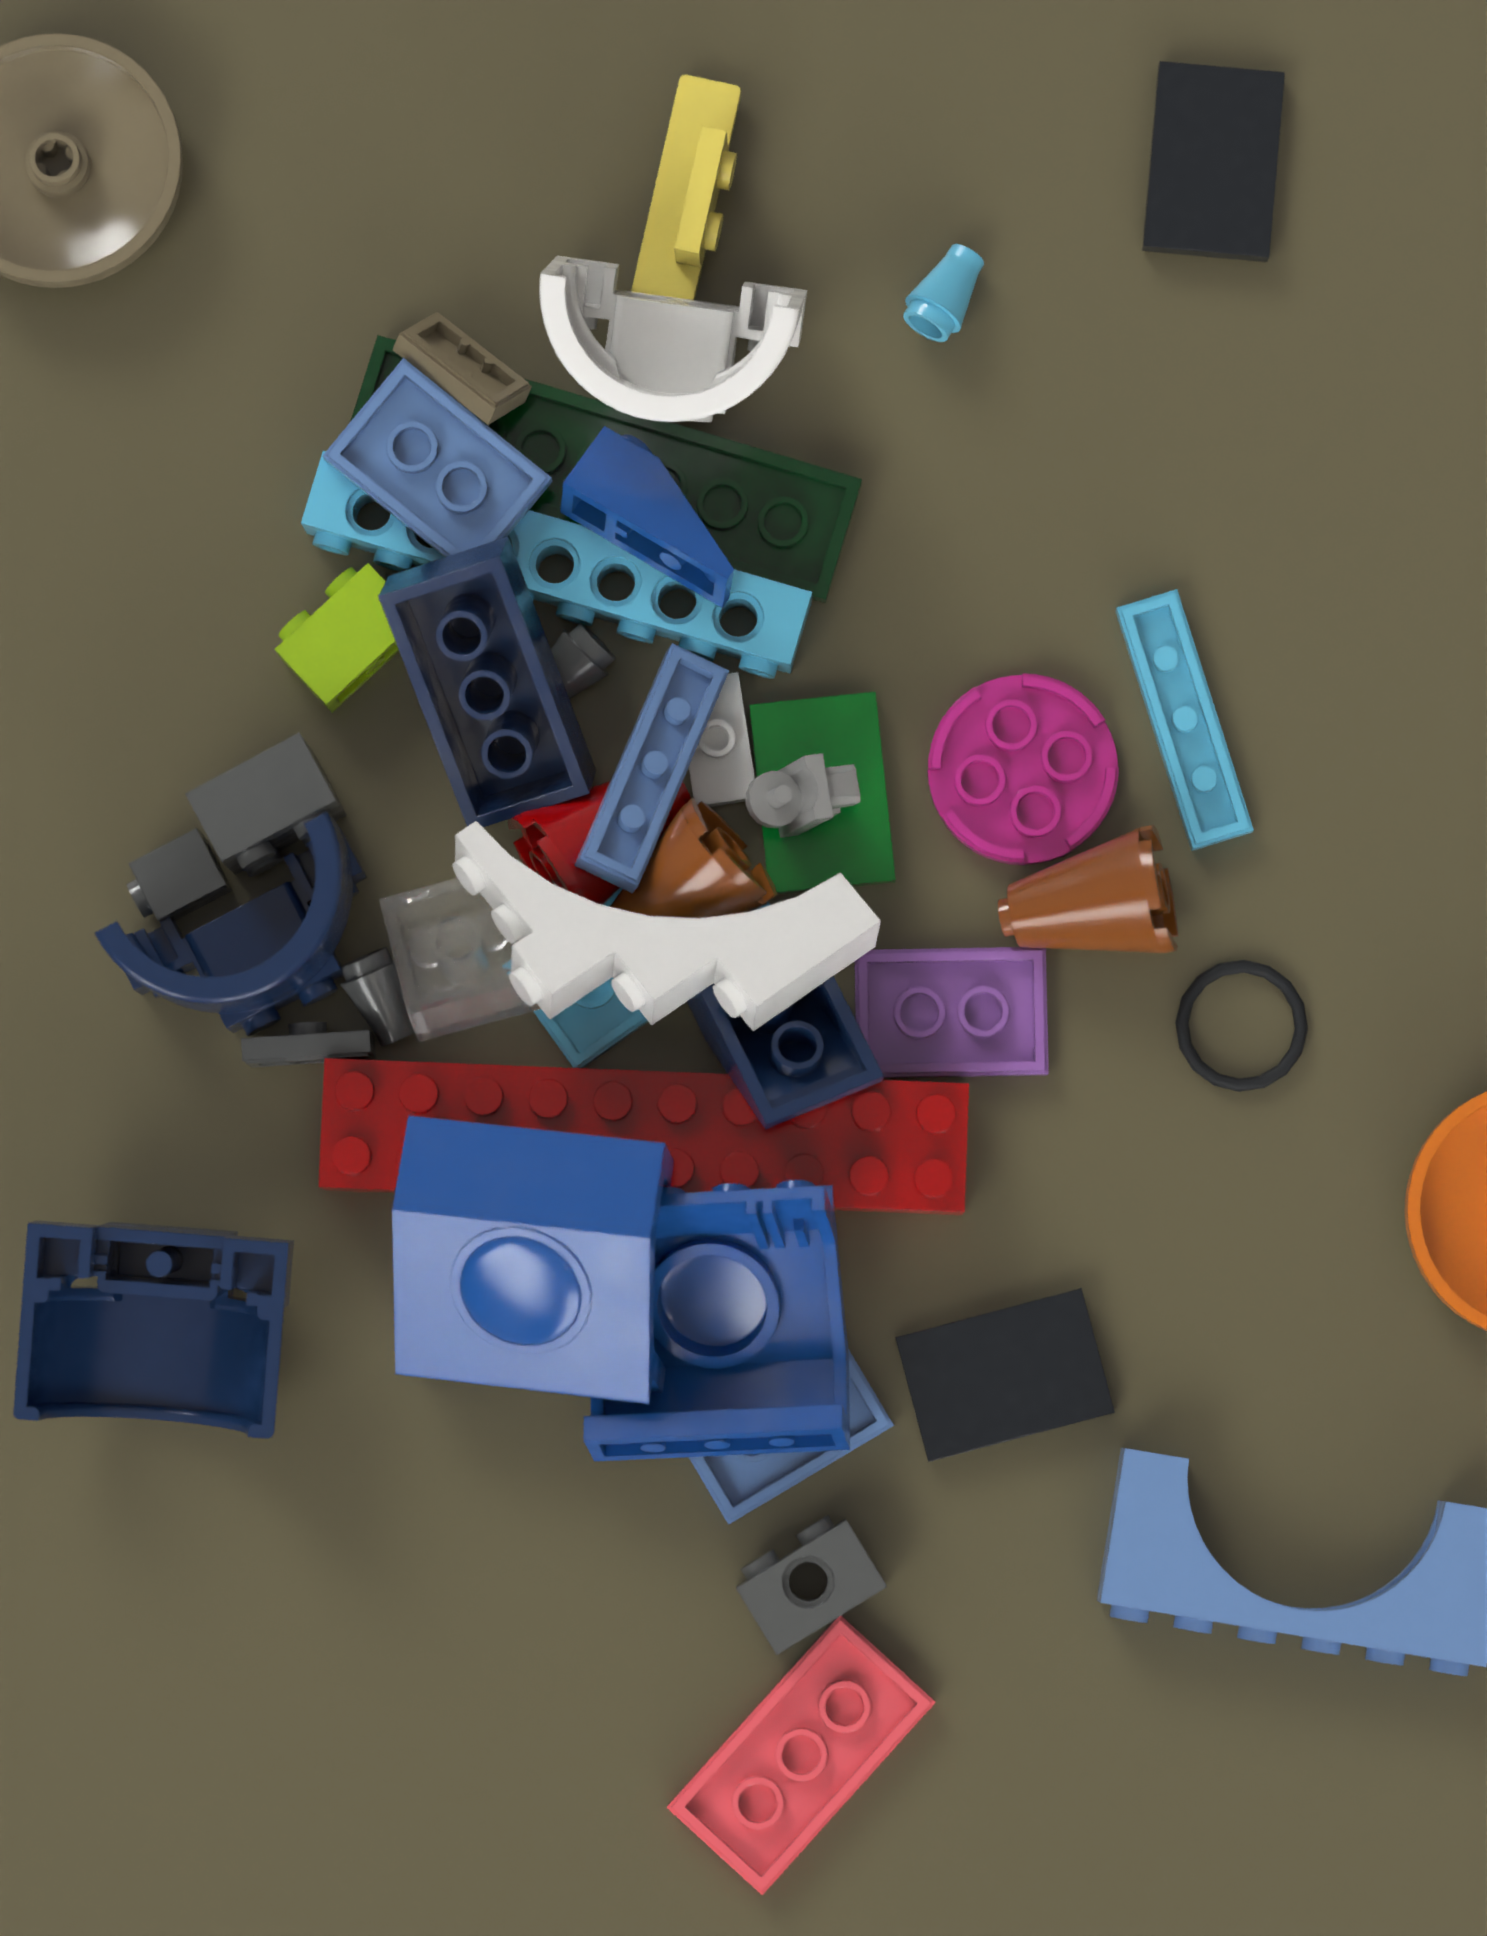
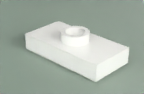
[689,672,755,807]

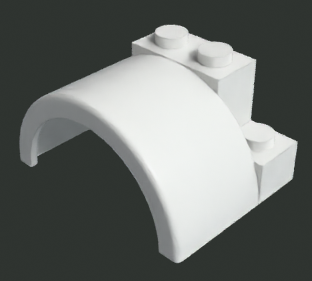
[539,256,807,422]

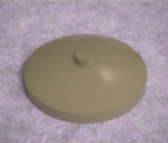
[0,33,184,288]

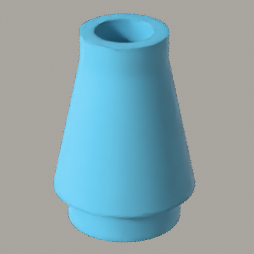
[903,244,984,342]

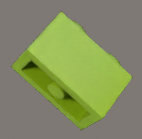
[274,563,399,713]

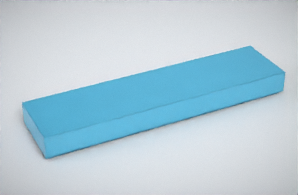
[1115,589,1254,851]

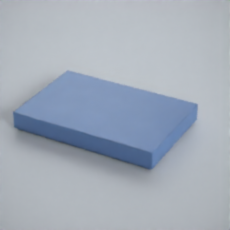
[322,358,553,557]
[689,1349,894,1525]

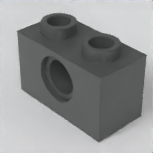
[736,1515,887,1655]

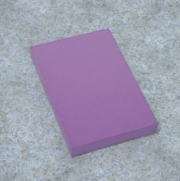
[854,947,1049,1078]

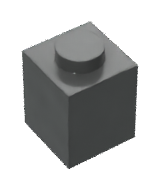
[126,828,233,922]

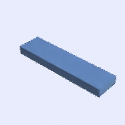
[574,643,729,893]

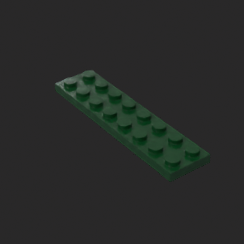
[350,335,862,603]

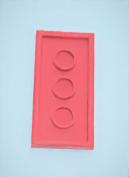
[667,1615,936,1895]

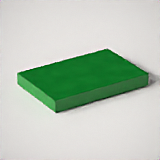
[749,691,896,895]

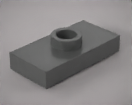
[241,1022,376,1068]

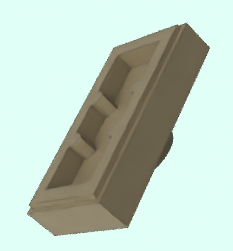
[393,312,532,425]

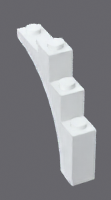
[452,821,881,1031]

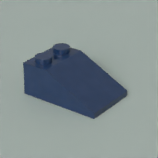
[687,976,884,1129]

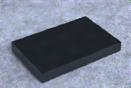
[1142,61,1285,262]
[895,1288,1115,1462]

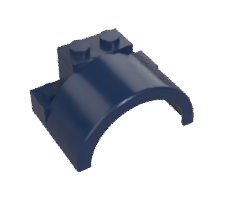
[94,812,367,1036]
[13,1220,294,1439]

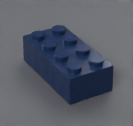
[378,537,596,827]

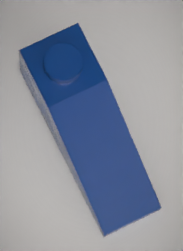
[560,426,734,608]

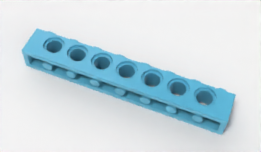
[301,451,812,679]

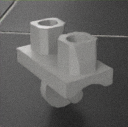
[746,753,860,838]

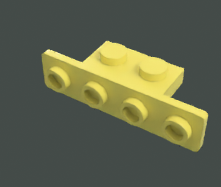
[631,75,741,300]

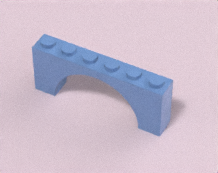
[1097,1448,1487,1676]

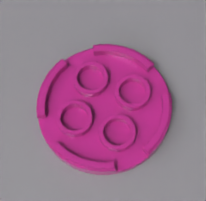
[927,673,1119,865]

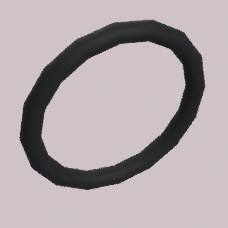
[1175,960,1308,1092]

